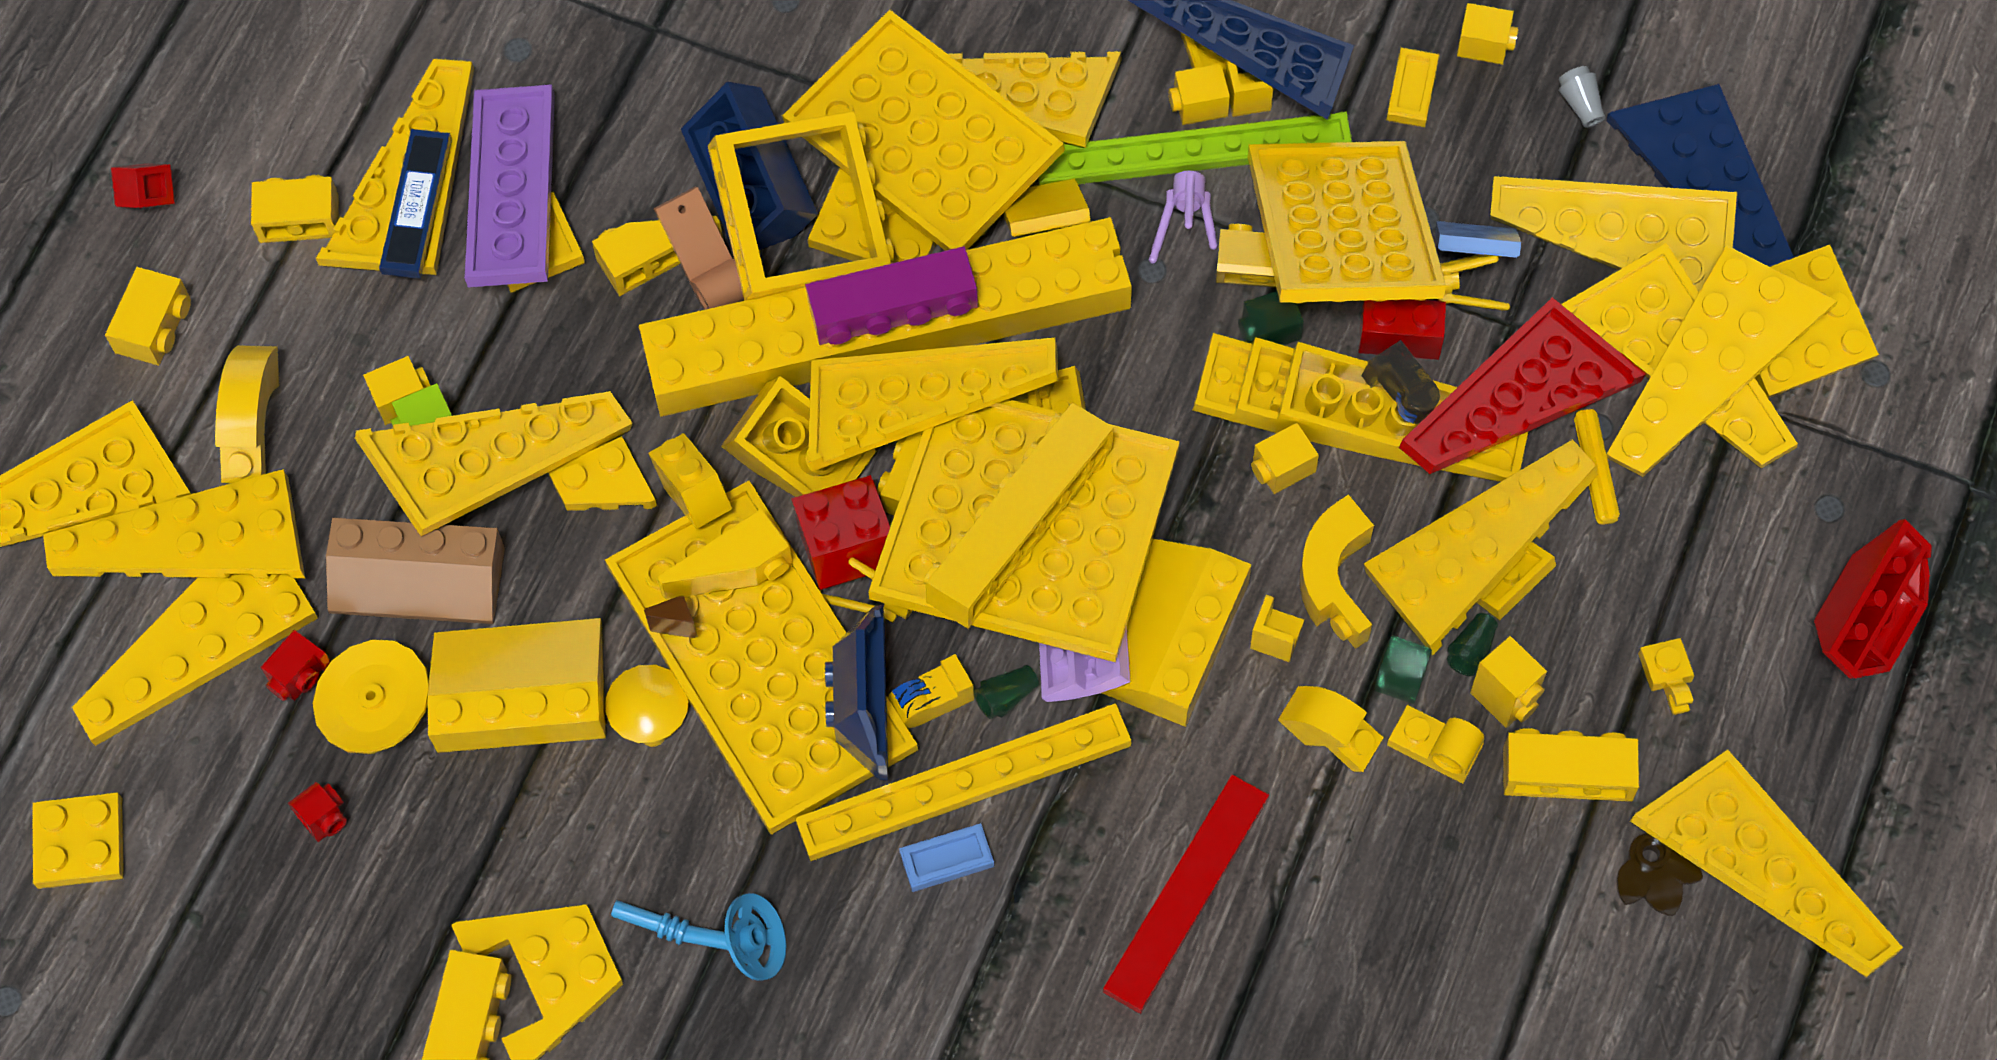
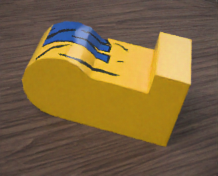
[888,654,974,728]

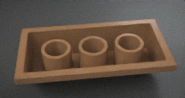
[326,518,505,624]

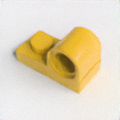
[1387,705,1484,784]

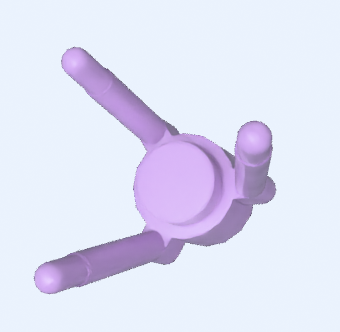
[1149,171,1217,264]

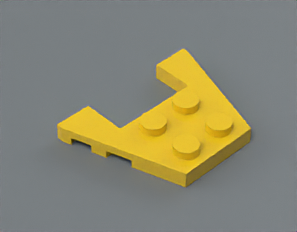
[451,904,623,1060]

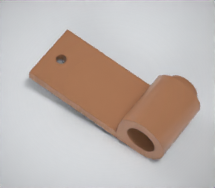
[654,186,744,310]

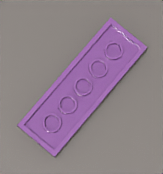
[465,85,555,287]

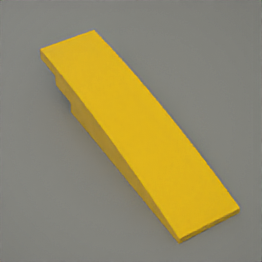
[1192,333,1528,482]

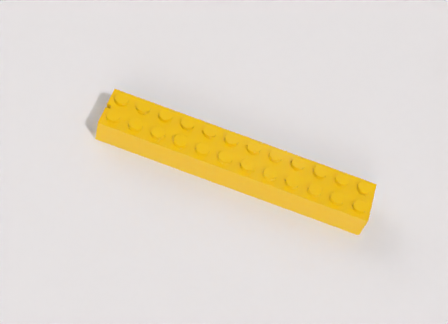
[639,217,1132,417]

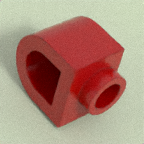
[288,782,347,842]

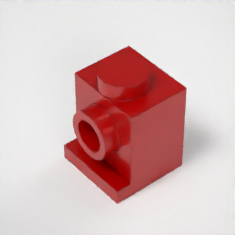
[261,630,331,701]

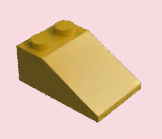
[721,376,876,497]

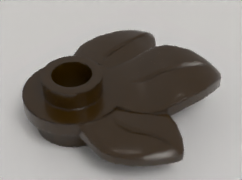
[1617,833,1703,916]

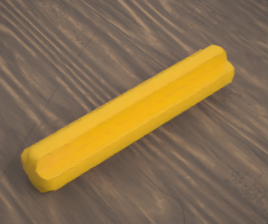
[1574,409,1620,525]

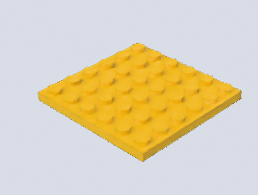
[869,399,1180,662]

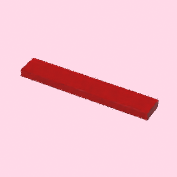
[1103,775,1269,1014]

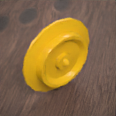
[312,640,429,754]

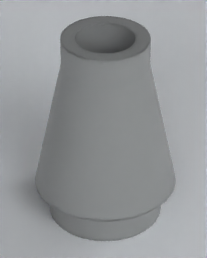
[1559,66,1606,128]

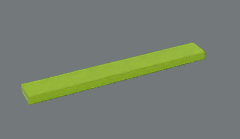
[1038,112,1352,185]

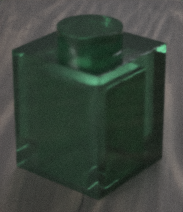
[1238,291,1304,345]

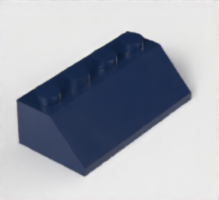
[681,81,818,250]

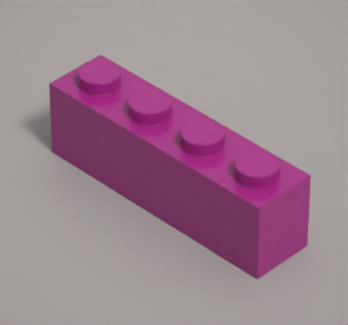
[805,246,978,345]

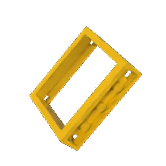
[708,111,894,301]

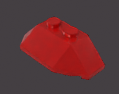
[1814,519,1932,679]

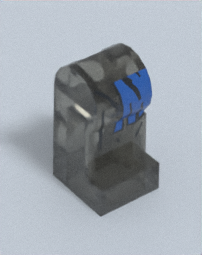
[1361,340,1440,424]

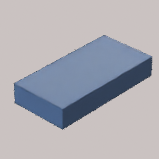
[899,823,994,892]

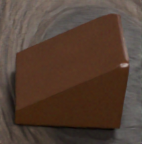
[644,596,698,638]

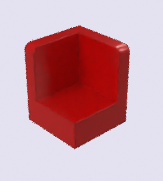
[111,164,174,208]

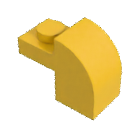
[1278,686,1384,772]

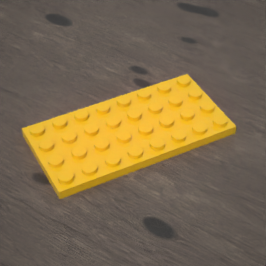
[605,481,918,835]

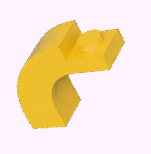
[215,345,279,483]
[1300,494,1374,649]

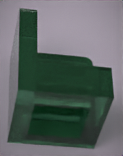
[1374,635,1432,704]

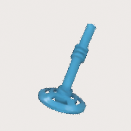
[611,893,786,981]

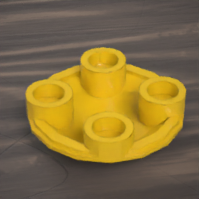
[605,665,689,747]

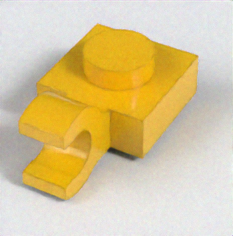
[1638,638,1694,715]

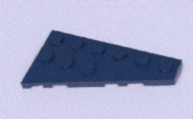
[1128,0,1354,120]
[1606,84,1794,267]

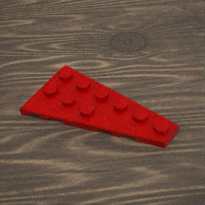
[1399,297,1646,474]

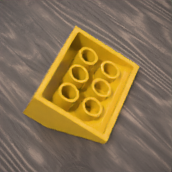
[1102,539,1252,727]
[428,618,606,753]

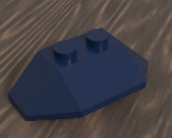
[825,605,888,780]

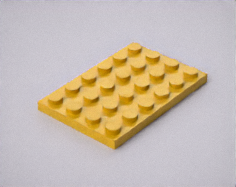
[782,10,1065,251]
[1248,141,1446,303]

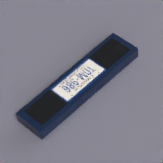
[379,129,452,279]

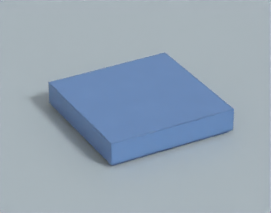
[1435,221,1521,258]

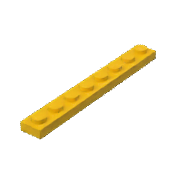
[795,703,1131,861]

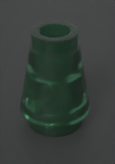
[1447,613,1498,676]
[974,665,1039,719]

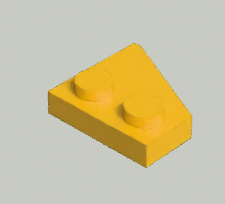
[548,436,657,511]

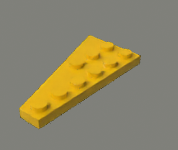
[316,59,474,275]
[1490,176,1737,292]
[355,391,632,537]
[0,400,191,547]
[1363,439,1598,655]
[72,574,318,746]

